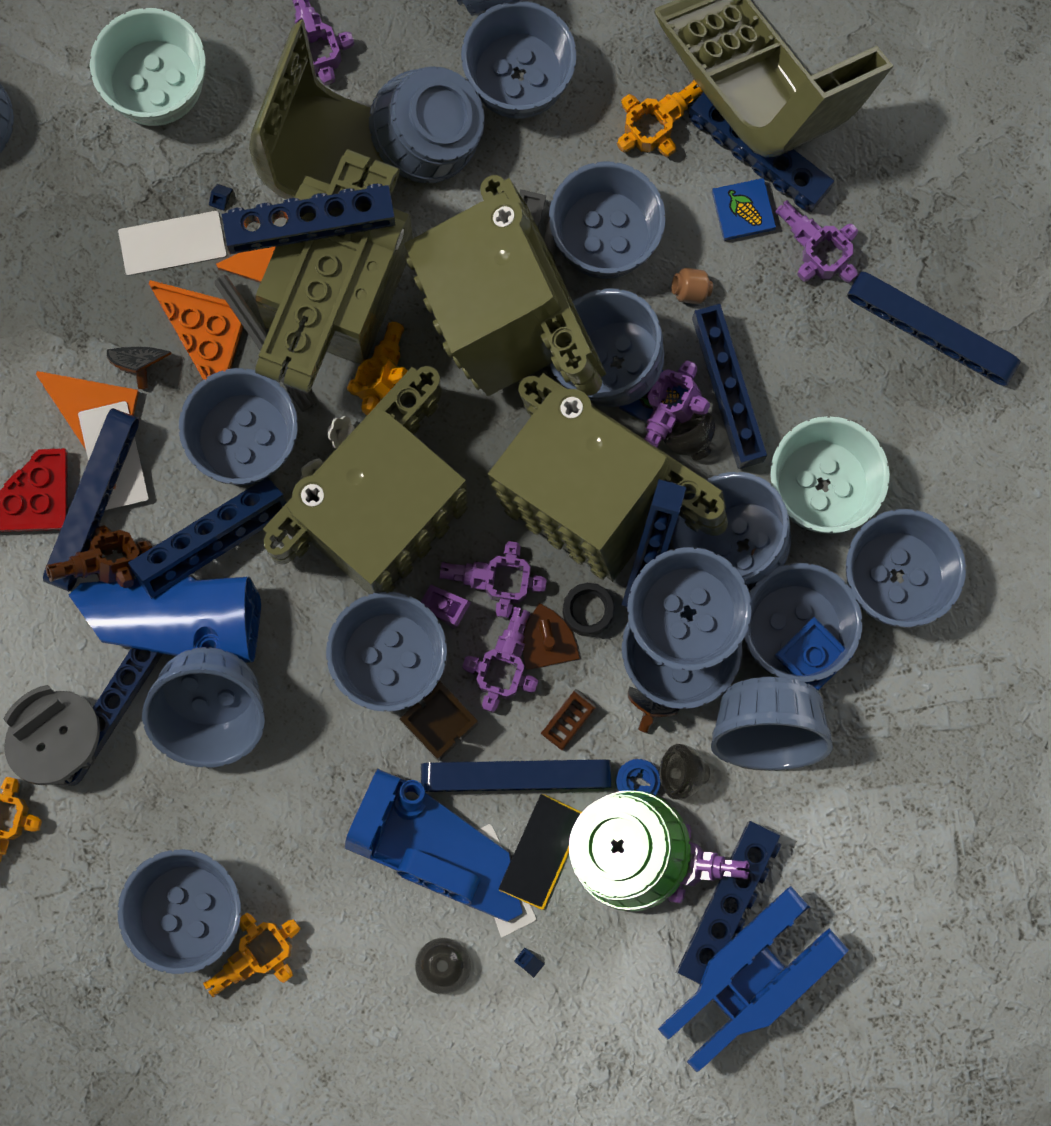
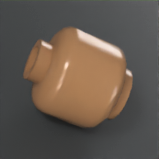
[671,268,713,304]

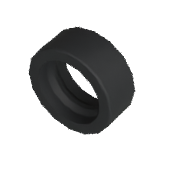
[562,582,615,636]

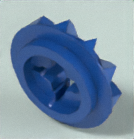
[616,759,660,796]

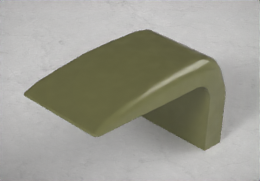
[654,0,893,157]
[249,19,384,199]

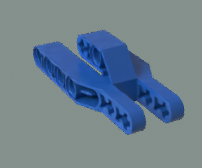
[658,886,849,1072]

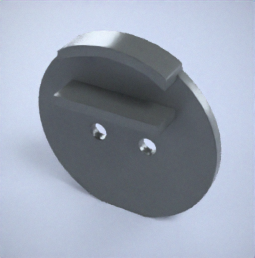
[3,685,100,786]

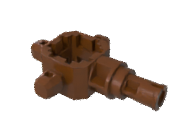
[46,525,152,588]

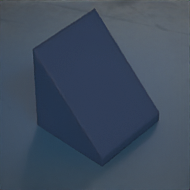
[209,184,233,211]
[514,948,545,978]

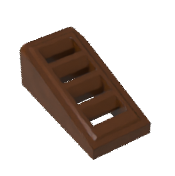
[541,689,597,750]

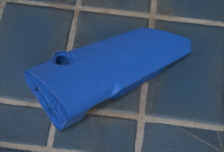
[69,576,261,663]

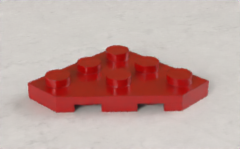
[0,448,68,532]

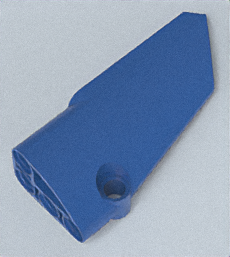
[345,769,523,922]

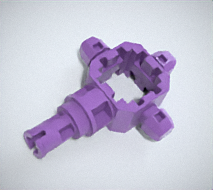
[292,0,354,85]
[775,200,858,283]
[644,361,710,448]
[440,541,547,618]
[462,607,539,713]
[667,824,749,903]

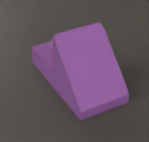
[421,585,471,629]

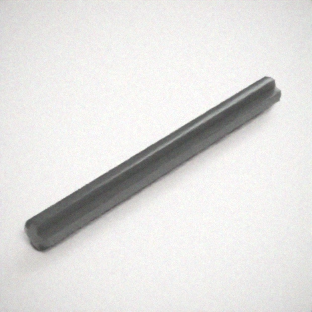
[215,275,314,412]

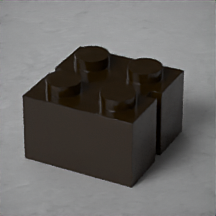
[400,681,478,762]

